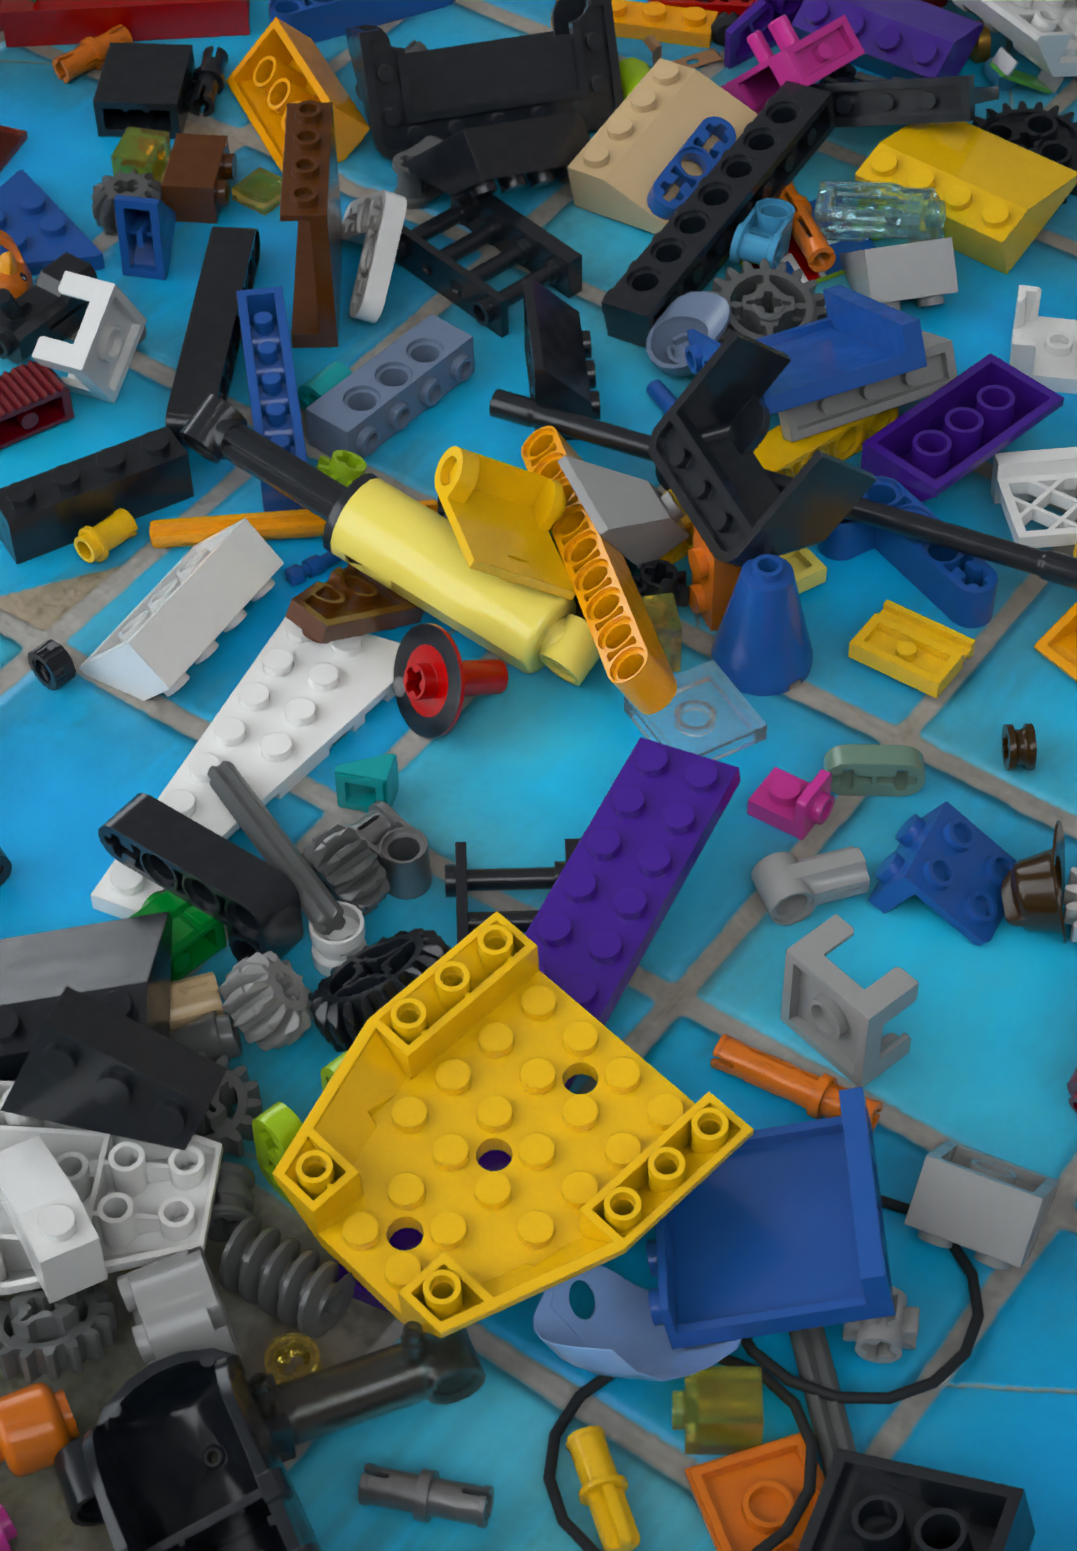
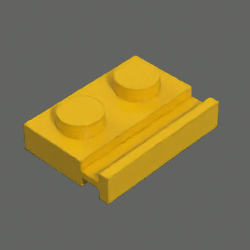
[848,599,976,699]

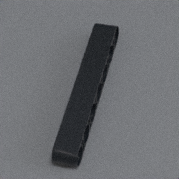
[165,227,260,446]

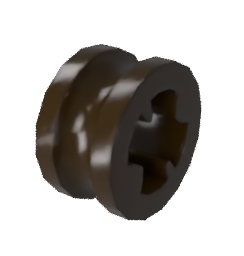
[1002,723,1037,771]

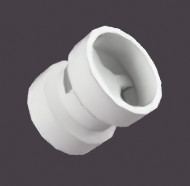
[308,901,367,977]

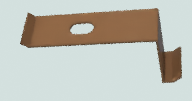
[643,35,724,69]

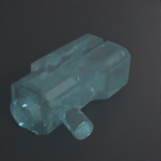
[814,180,946,242]

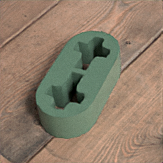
[823,744,925,797]

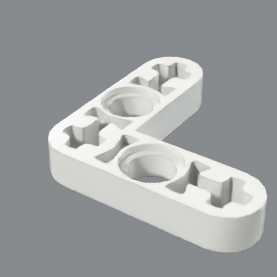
[342,190,407,324]

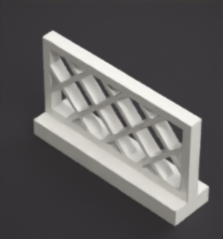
[990,447,1077,548]

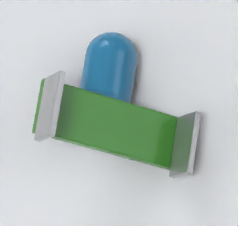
[984,47,1064,94]

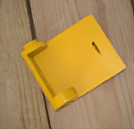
[434,446,576,600]

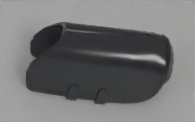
[83,1348,322,1551]

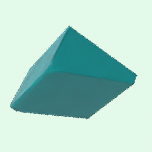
[334,754,399,812]

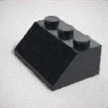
[523,278,600,440]

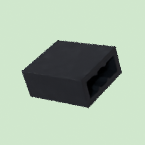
[93,42,195,139]

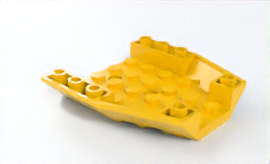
[272,911,754,1338]

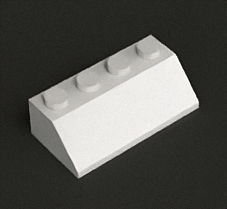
[79,518,284,701]

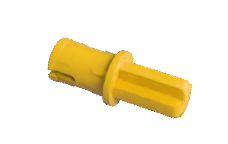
[565,1425,640,1551]

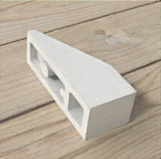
[0,1135,108,1304]

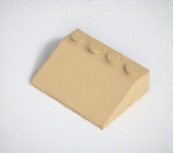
[567,58,758,234]

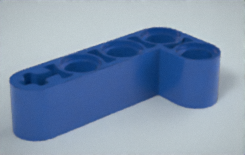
[818,476,998,628]

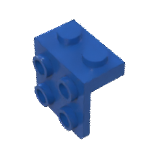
[868,801,1017,946]

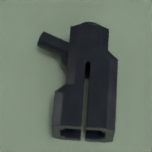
[0,252,97,365]

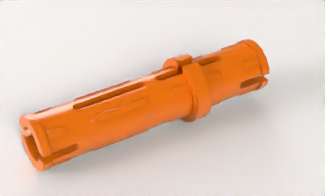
[778,181,836,272]
[710,1034,883,1131]

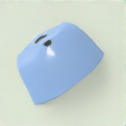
[533,1265,742,1381]

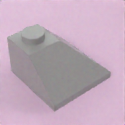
[557,455,690,569]

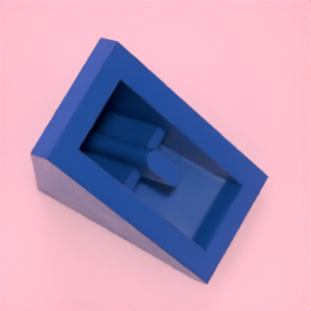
[114,195,177,280]

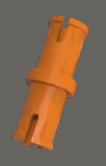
[52,24,133,83]

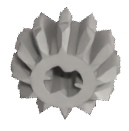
[219,951,314,1052]

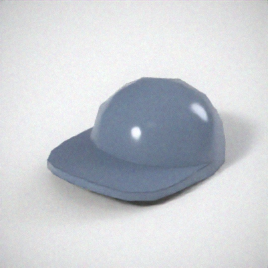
[646,291,731,377]

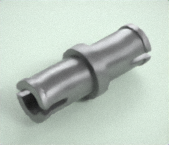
[358,1463,494,1529]

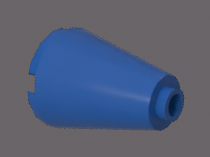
[711,554,813,696]

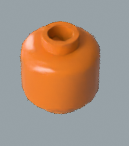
[0,1382,80,1477]

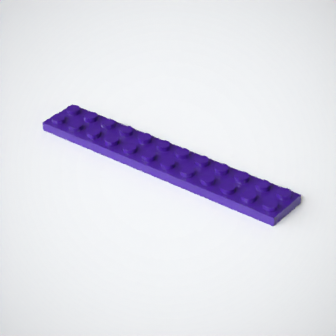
[334,737,741,1314]

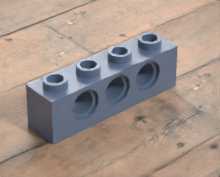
[305,314,475,458]

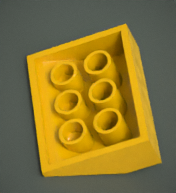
[855,122,1077,275]

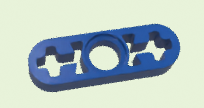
[647,116,736,220]

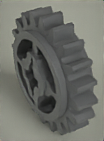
[707,259,827,344]

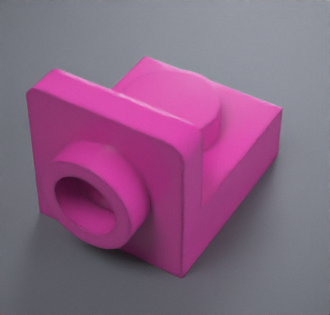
[747,767,835,840]

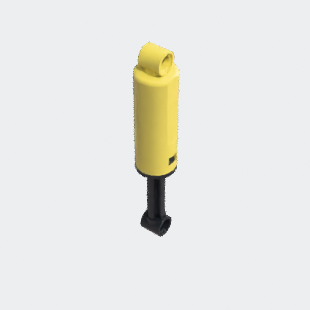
[179,394,600,686]

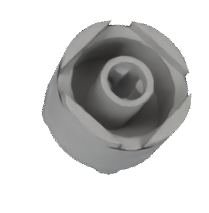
[116,1246,243,1365]

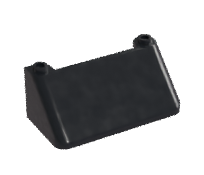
[345,0,623,160]

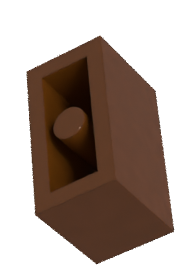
[161,133,237,224]

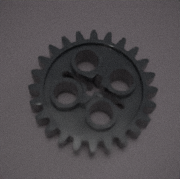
[972,101,1077,204]

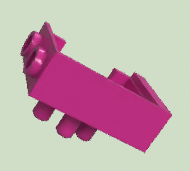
[721,14,865,114]

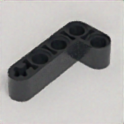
[98,793,304,962]

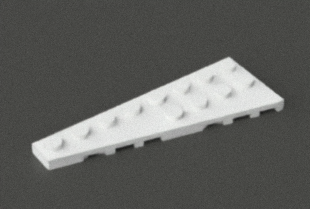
[90,617,400,919]

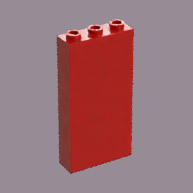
[0,0,250,48]

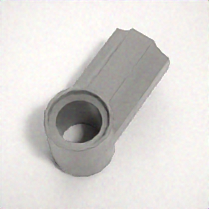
[751,846,870,926]

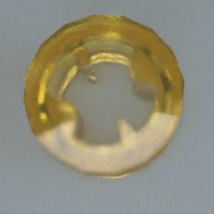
[264,1333,322,1397]

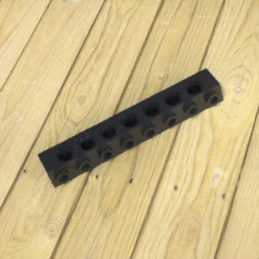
[601,81,836,348]

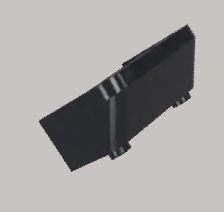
[648,330,877,567]

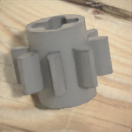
[842,1286,920,1363]

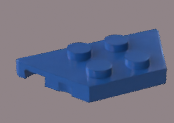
[0,169,105,275]

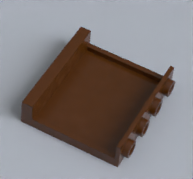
[280,100,343,348]

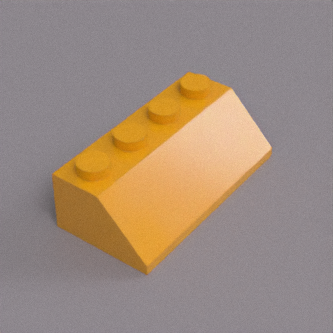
[226,17,371,172]

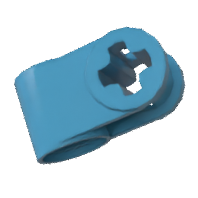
[729,198,795,269]

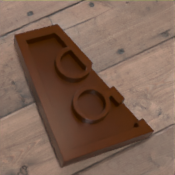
[285,564,424,644]

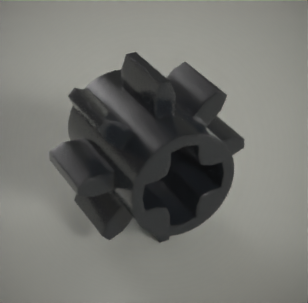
[632,560,689,622]

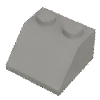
[840,237,958,310]
[904,1139,1060,1270]

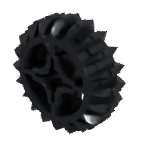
[309,928,451,1052]

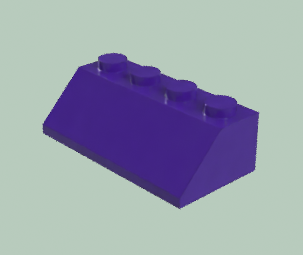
[792,0,984,79]
[860,353,1064,502]

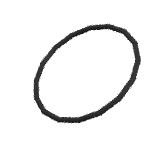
[740,1195,984,1404]
[543,1355,818,1551]

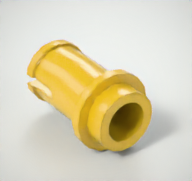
[74,508,138,563]

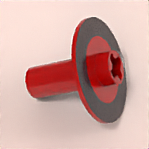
[393,623,508,738]

